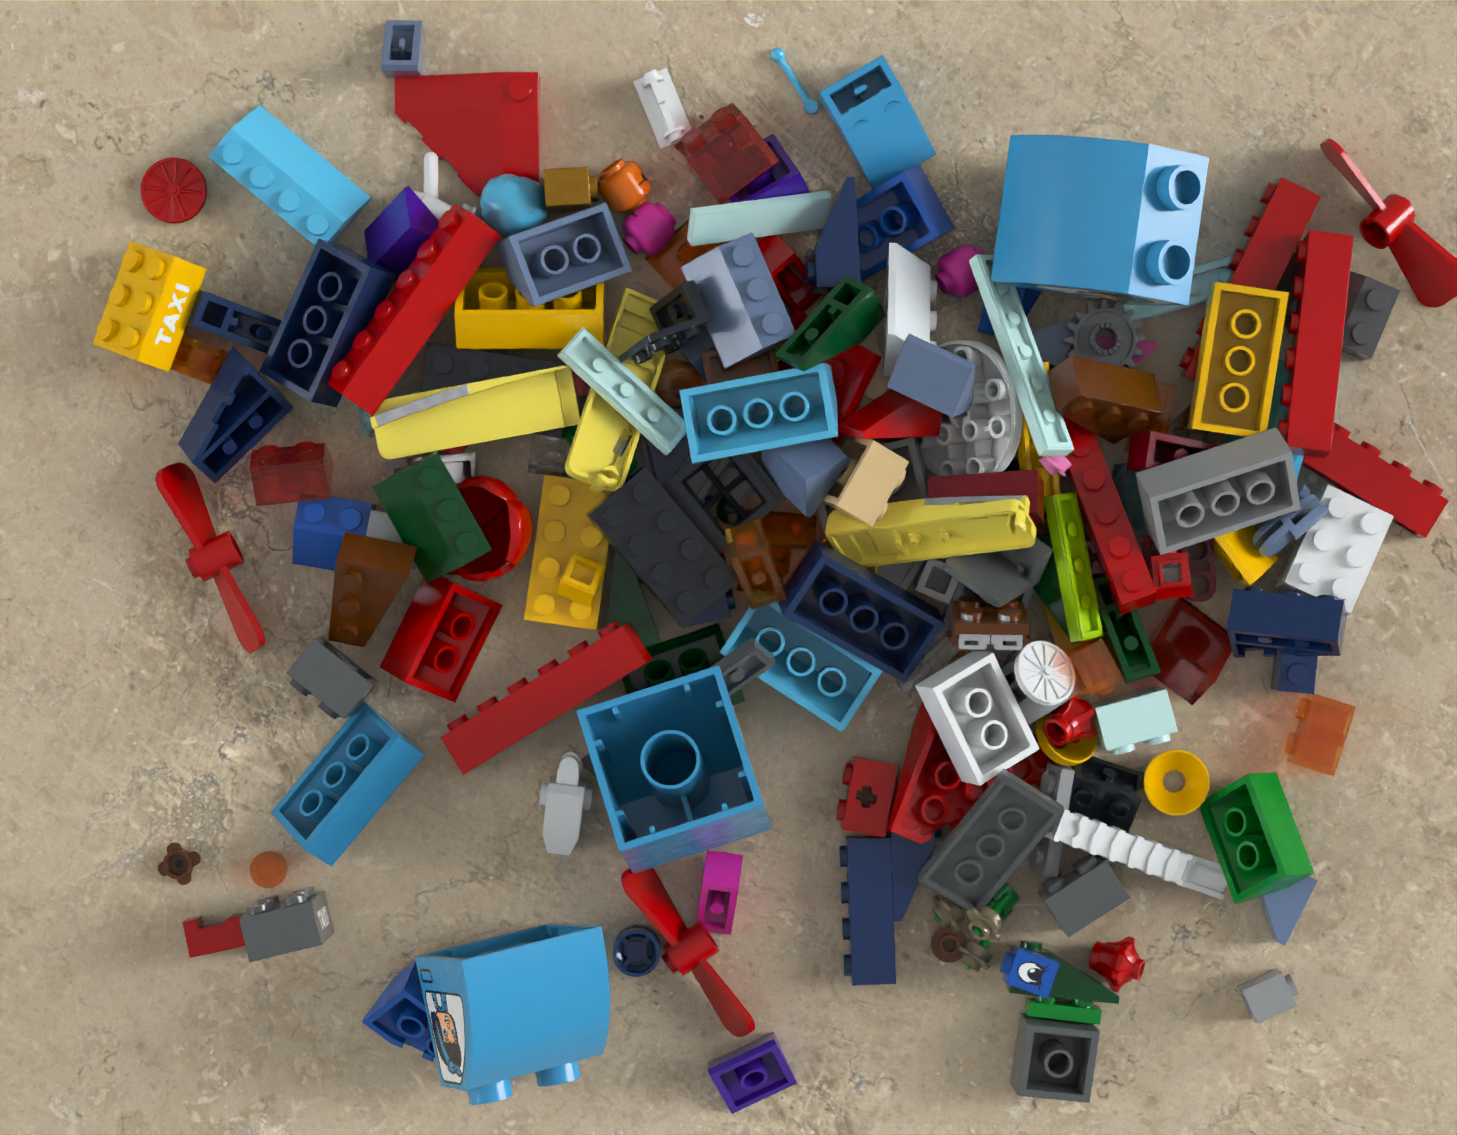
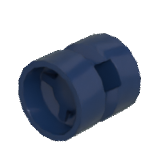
[613,924,661,977]

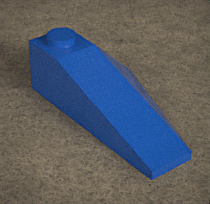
[362,960,435,1062]

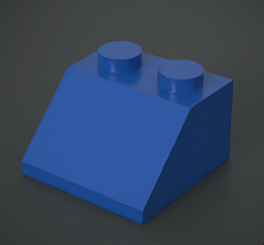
[292,492,376,571]

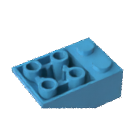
[818,55,936,189]

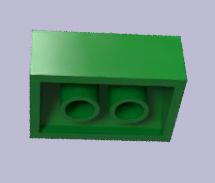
[1199,772,1314,904]

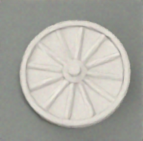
[1014,641,1076,706]

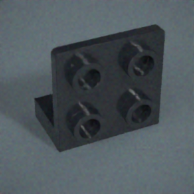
[1068,756,1144,833]

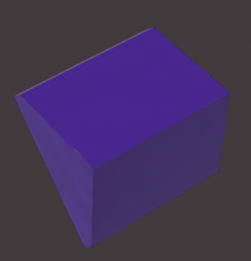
[364,186,439,280]
[708,1032,797,1114]

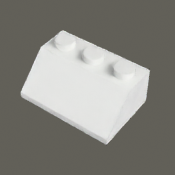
[883,243,937,376]

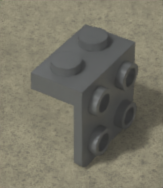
[943,538,1053,607]

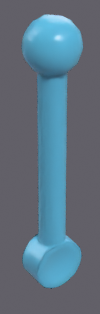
[770,48,818,114]

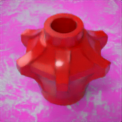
[1043,695,1098,746]
[1088,936,1145,993]

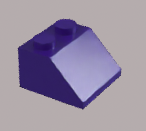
[711,134,810,203]

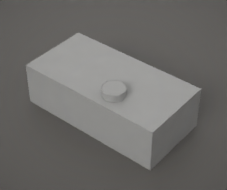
[1136,427,1301,555]

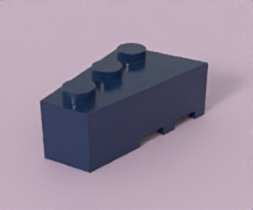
[178,346,293,484]
[1226,587,1347,658]

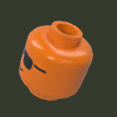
[598,158,651,214]

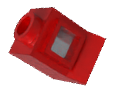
[1147,548,1194,600]

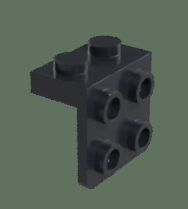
[619,280,711,365]

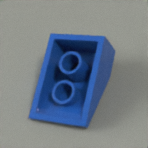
[821,165,955,282]

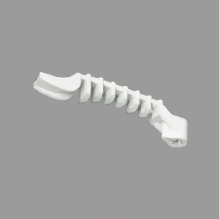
[1044,808,1227,900]

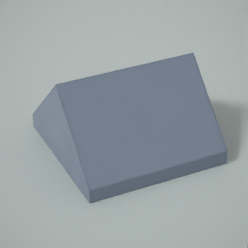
[887,333,975,418]
[762,438,852,517]

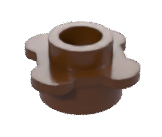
[158,842,201,885]

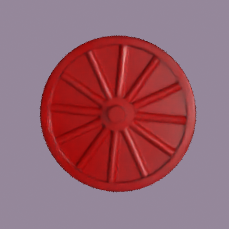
[141,157,207,224]

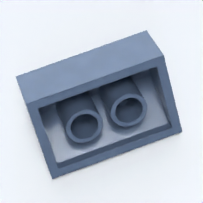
[496,203,632,307]
[681,233,795,369]

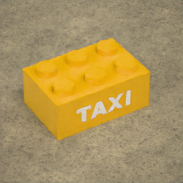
[92,241,207,372]

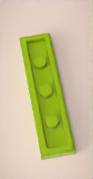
[1044,491,1103,642]

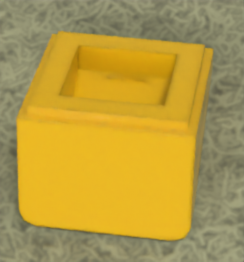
[557,552,606,607]

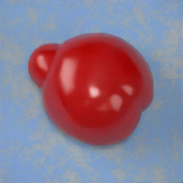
[446,475,533,582]

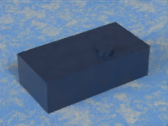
[259,239,396,408]
[777,540,945,683]

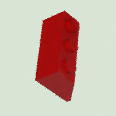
[380,576,503,703]

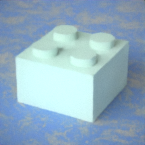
[1091,686,1178,755]

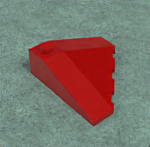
[395,72,540,196]
[888,701,1063,844]

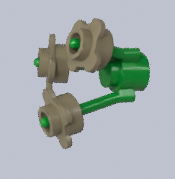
[933,883,1020,972]

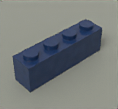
[839,835,896,986]

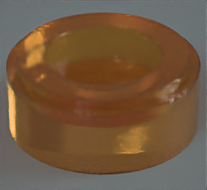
[250,851,288,888]

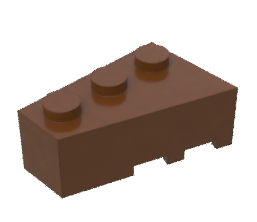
[1048,355,1163,445]
[328,532,418,647]

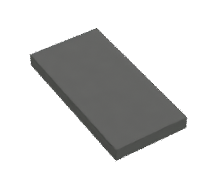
[917,768,1064,910]

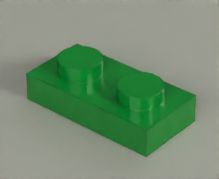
[1024,996,1102,1025]

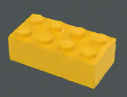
[454,268,605,350]
[1187,282,1289,437]
[524,475,611,630]

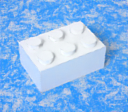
[1274,485,1394,616]
[915,650,1039,786]

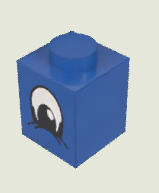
[1000,945,1060,998]

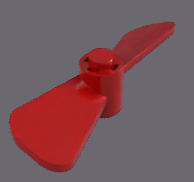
[1320,138,1457,308]
[155,462,265,653]
[621,868,755,1037]

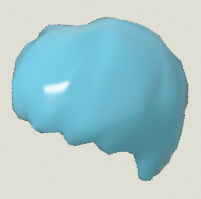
[480,174,548,238]

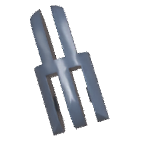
[1252,485,1329,557]

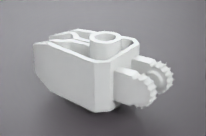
[539,750,593,855]

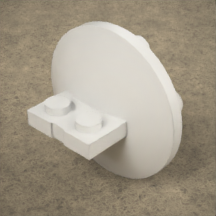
[918,340,1023,477]

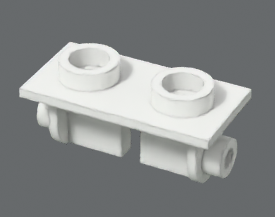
[633,68,694,149]

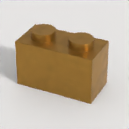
[544,166,599,213]

